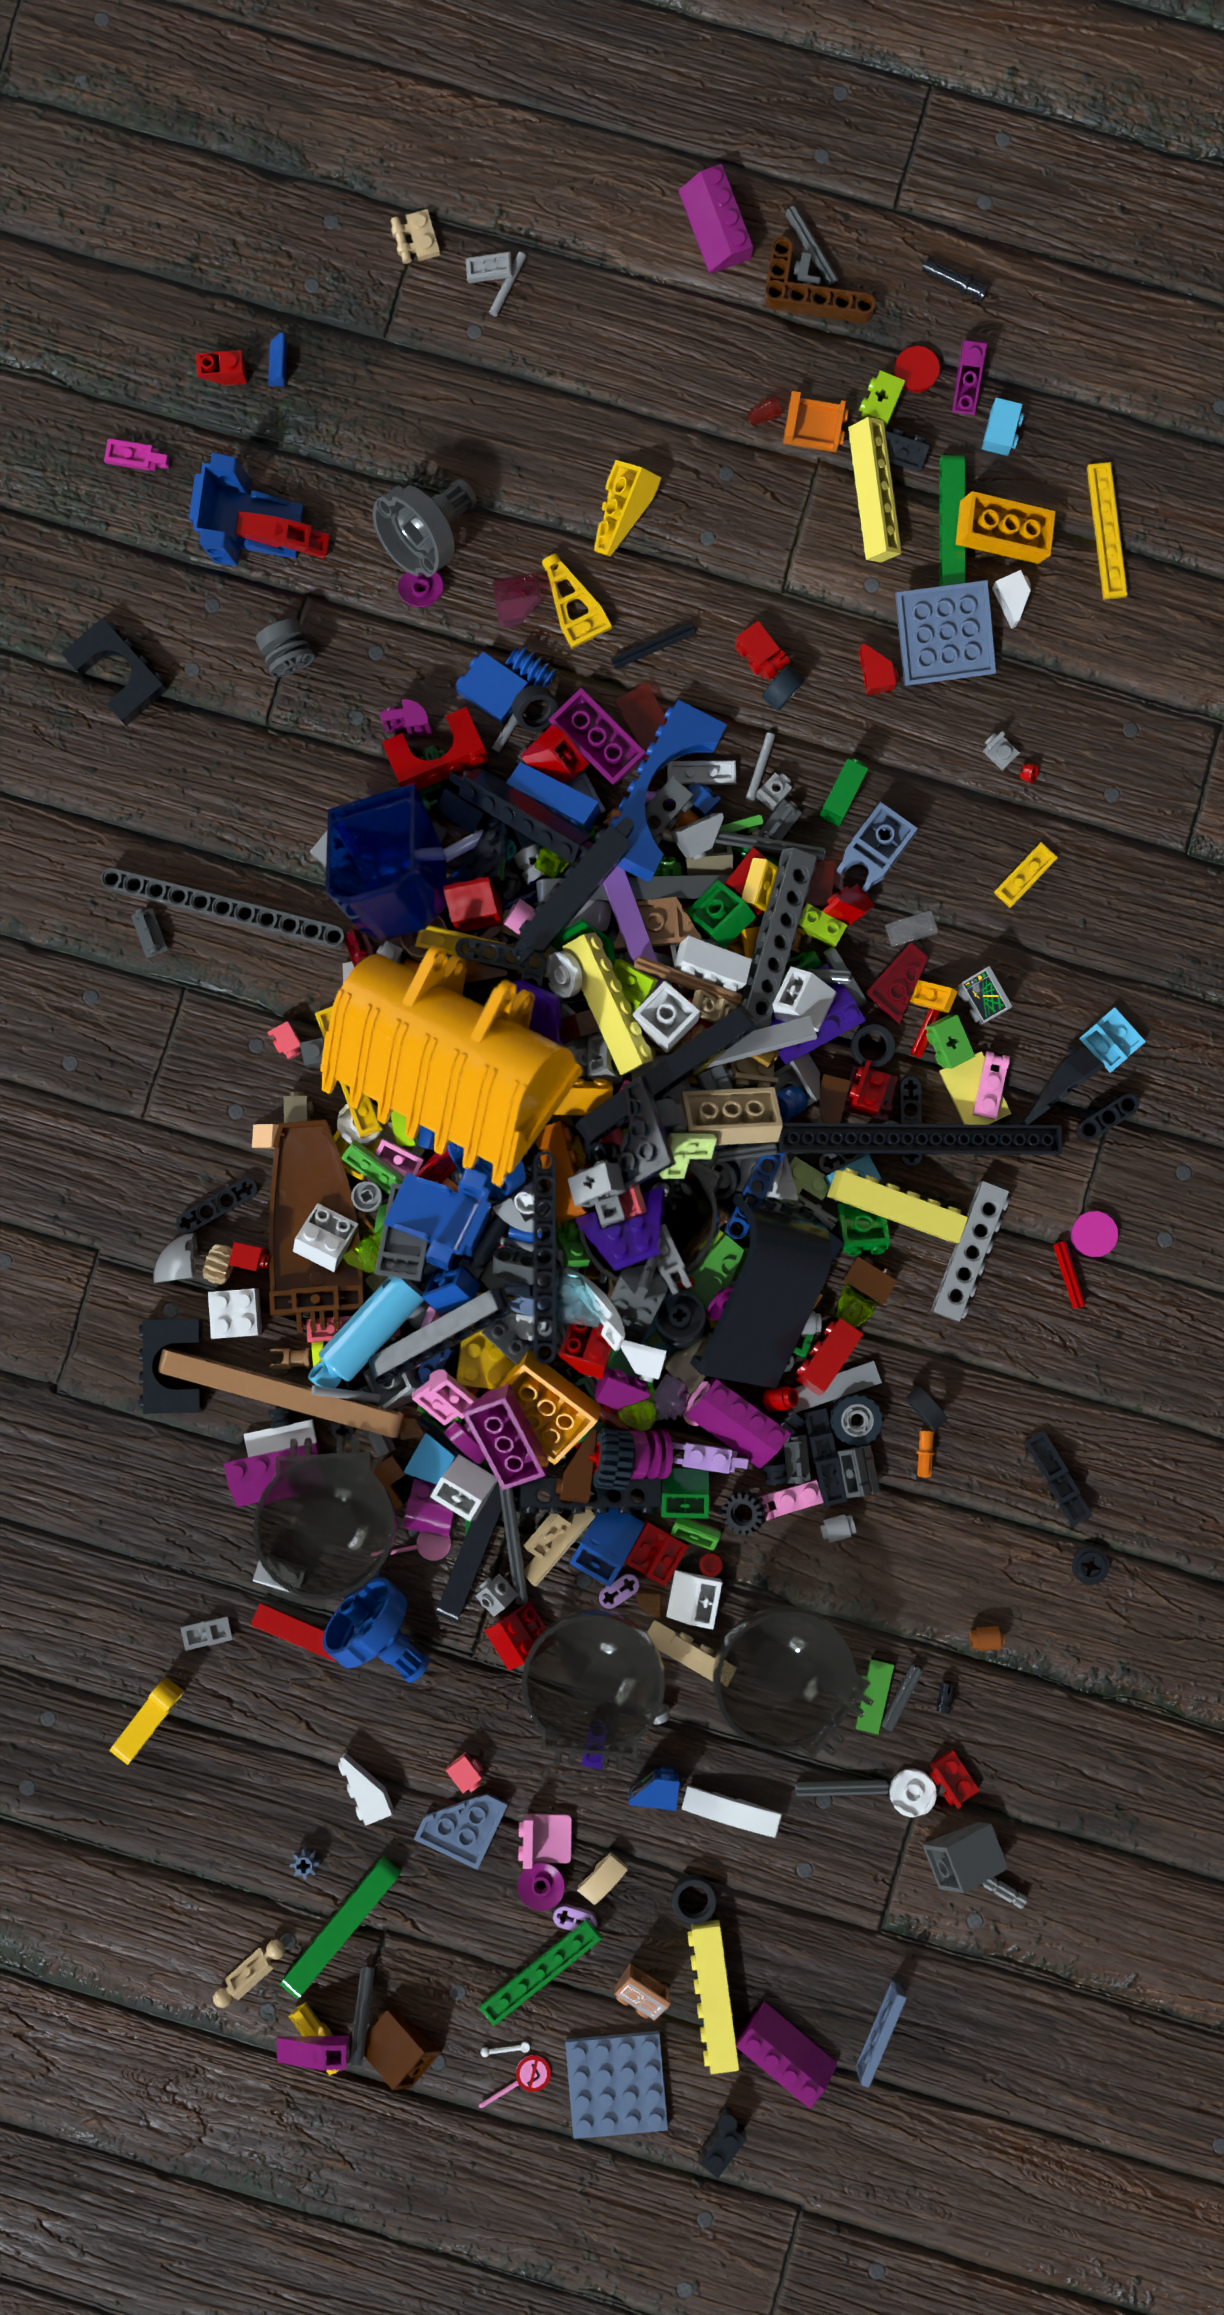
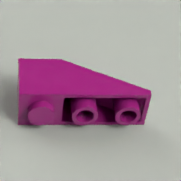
[952,339,987,415]
[277,2035,349,2070]

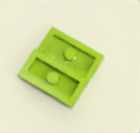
[612,959,658,1020]

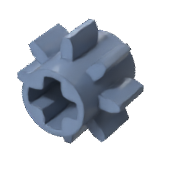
[290,1847,320,1880]

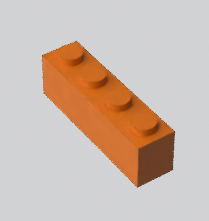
[536,1122,588,1223]

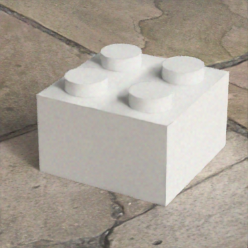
[208,1288,262,1339]

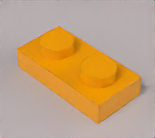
[910,980,957,1013]

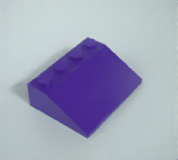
[756,963,866,1067]

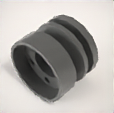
[255,618,315,677]

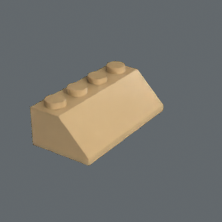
[682,1087,783,1145]

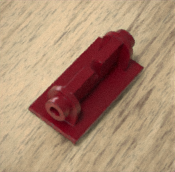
[346,928,374,968]

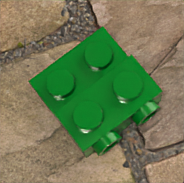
[837,1203,890,1256]

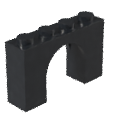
[61,617,167,726]
[139,1319,204,1414]

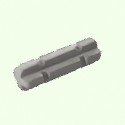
[983,1877,1027,1909]

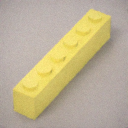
[848,417,902,562]
[562,932,654,1075]
[827,1168,968,1243]
[687,1920,739,2074]

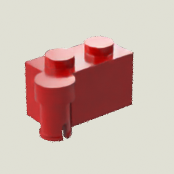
[735,621,790,680]

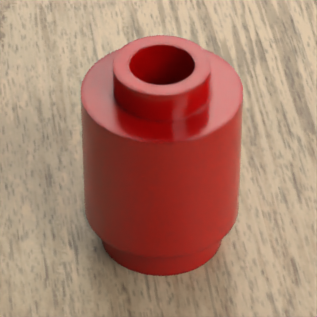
[762,1386,799,1412]

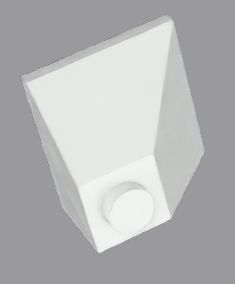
[620,1340,667,1383]

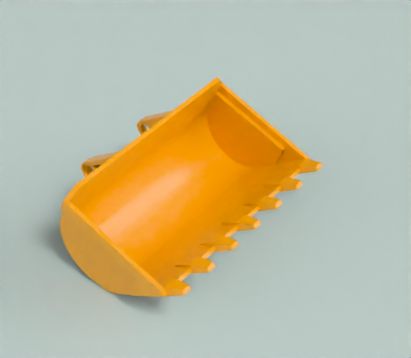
[320,945,583,1187]

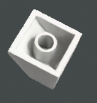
[633,981,700,1053]

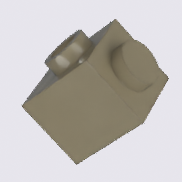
[283,1092,314,1123]

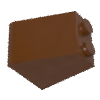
[364,2010,442,2090]

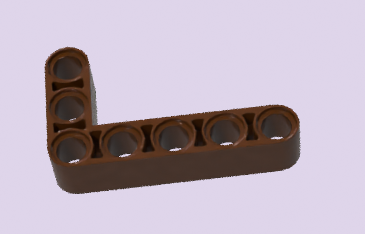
[764,237,876,323]

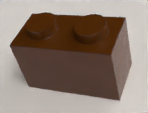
[841,1255,898,1305]

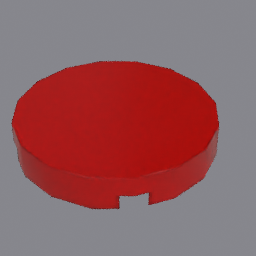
[894,346,940,393]

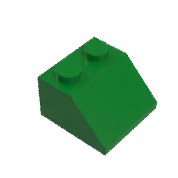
[686,880,756,949]

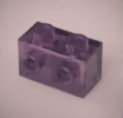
[651,1374,690,1420]

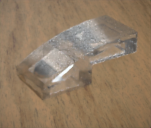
[885,911,939,947]

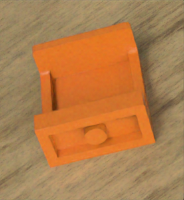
[783,391,849,452]

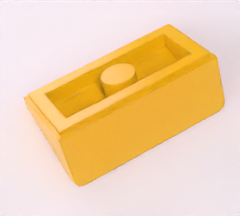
[741,858,778,911]

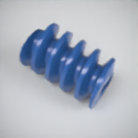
[505,646,557,688]

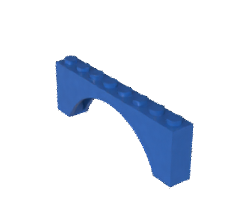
[610,700,727,882]

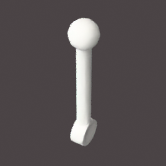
[481,2041,530,2057]

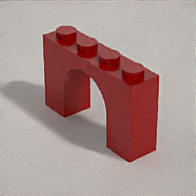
[382,707,489,796]

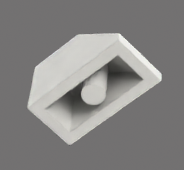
[992,570,1031,629]

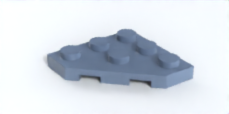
[414,1793,508,1870]

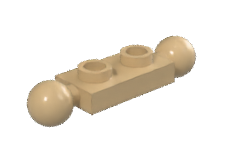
[213,1940,285,2008]

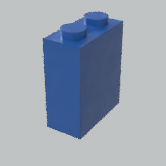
[456,652,528,725]

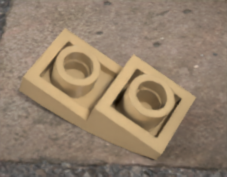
[692,989,738,1024]
[577,1853,628,1905]

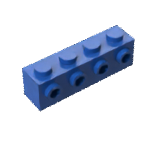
[507,762,601,832]

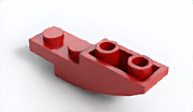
[234,512,329,559]

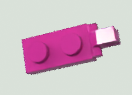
[104,439,170,471]

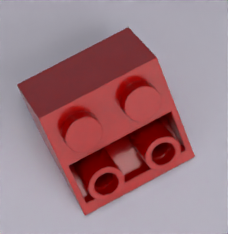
[520,724,589,783]
[443,877,503,933]
[559,1313,613,1380]
[484,1600,554,1670]

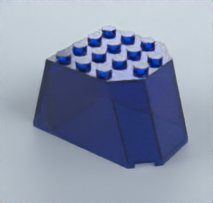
[325,783,447,941]

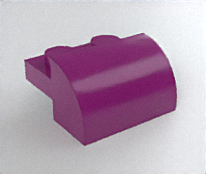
[380,699,432,738]
[403,1479,454,1538]

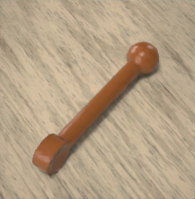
[357,1210,381,1242]

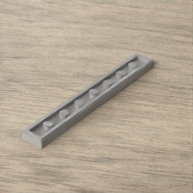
[631,1016,817,1080]

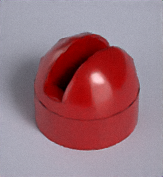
[1019,764,1039,783]

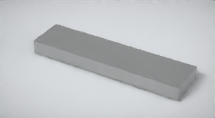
[792,1361,882,1413]

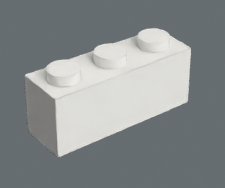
[674,936,752,991]

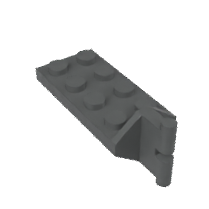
[609,1254,668,1344]

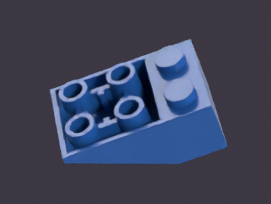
[569,1510,645,1587]

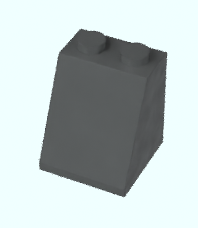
[922,1822,1008,1894]

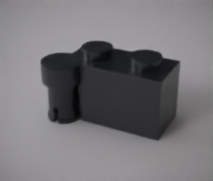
[698,2106,747,2178]

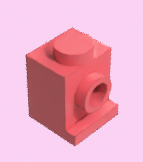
[267,1021,301,1060]

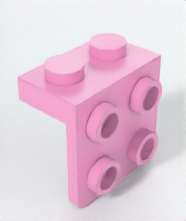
[518,1814,572,1869]

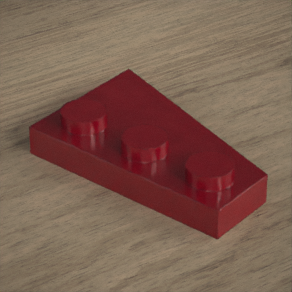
[865,942,928,1025]

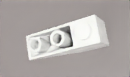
[338,1753,394,1826]

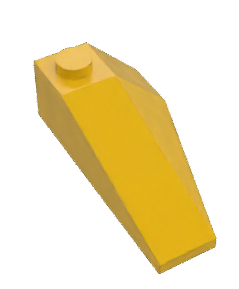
[594,460,661,556]

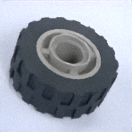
[829,1393,883,1446]

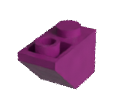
[593,1368,651,1409]

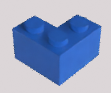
[422,1259,480,1315]

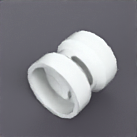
[514,1183,544,1214]

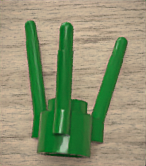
[769,950,822,978]

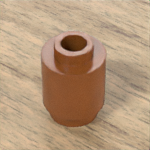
[969,1626,1005,1651]

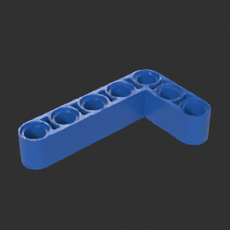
[725,1142,785,1239]

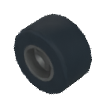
[762,666,804,711]

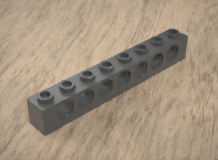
[737,847,817,1030]

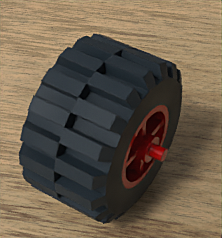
[589,1428,635,1491]

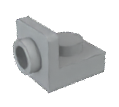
[983,731,1019,771]

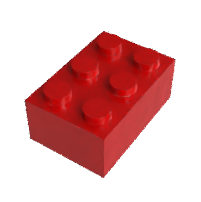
[796,1318,864,1396]

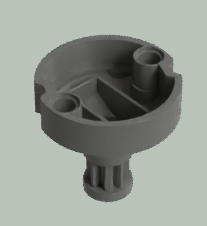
[373,479,476,577]

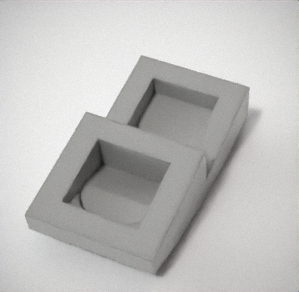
[180,1617,232,1651]

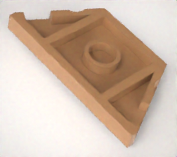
[614,897,702,951]

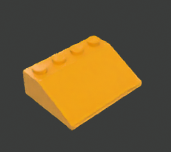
[497,1350,602,1465]

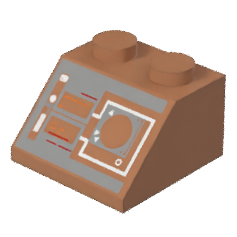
[614,1963,670,2020]

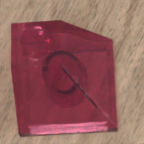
[492,574,541,627]

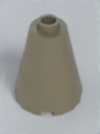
[663,1331,713,1394]

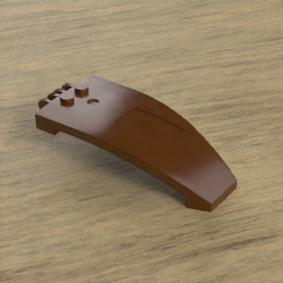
[269,1120,365,1332]

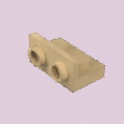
[727,1057,778,1088]

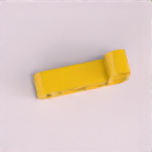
[109,1677,184,1765]

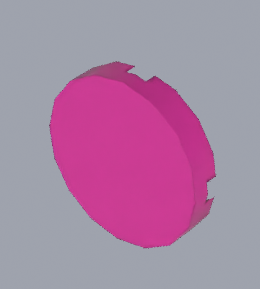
[1071,1211,1118,1257]

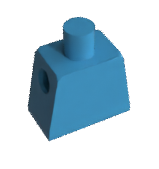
[404,1432,456,1485]

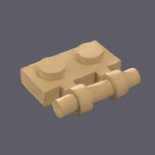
[391,209,440,264]

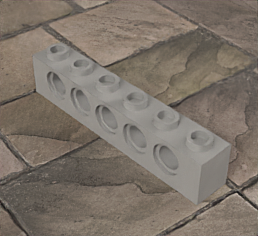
[930,1181,1010,1322]

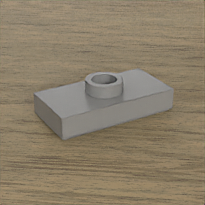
[466,252,513,283]

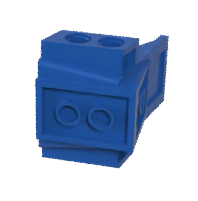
[189,453,304,567]
[383,1168,491,1271]

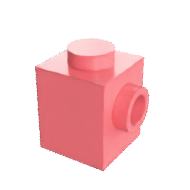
[446,1752,483,1793]

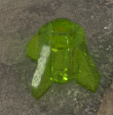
[342,1231,382,1273]
[836,1285,877,1327]
[618,1386,656,1431]

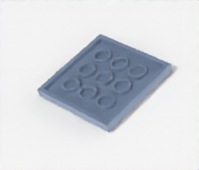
[895,580,996,686]
[565,2031,668,2139]

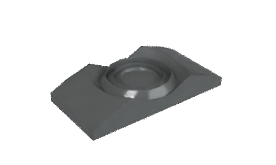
[374,1183,429,1281]

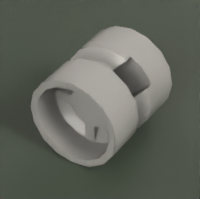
[513,844,554,887]
[351,1181,384,1212]

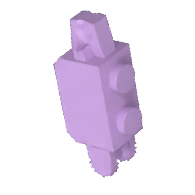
[672,1442,749,1474]

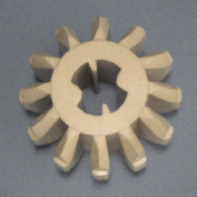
[202,1244,234,1284]

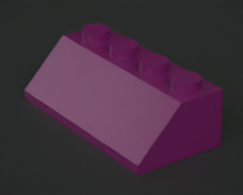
[678,164,753,274]
[548,688,646,785]
[685,1377,791,1469]
[462,1384,549,1490]
[224,1441,328,1507]
[735,2000,838,2109]

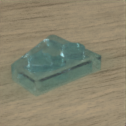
[556,1274,600,1327]

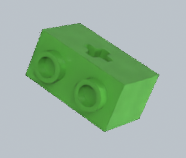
[925,1015,975,1068]

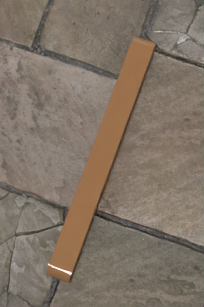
[157,1348,404,1438]

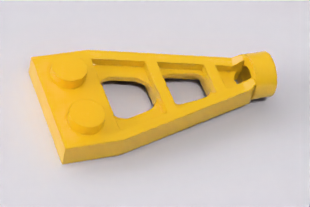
[542,554,612,649]

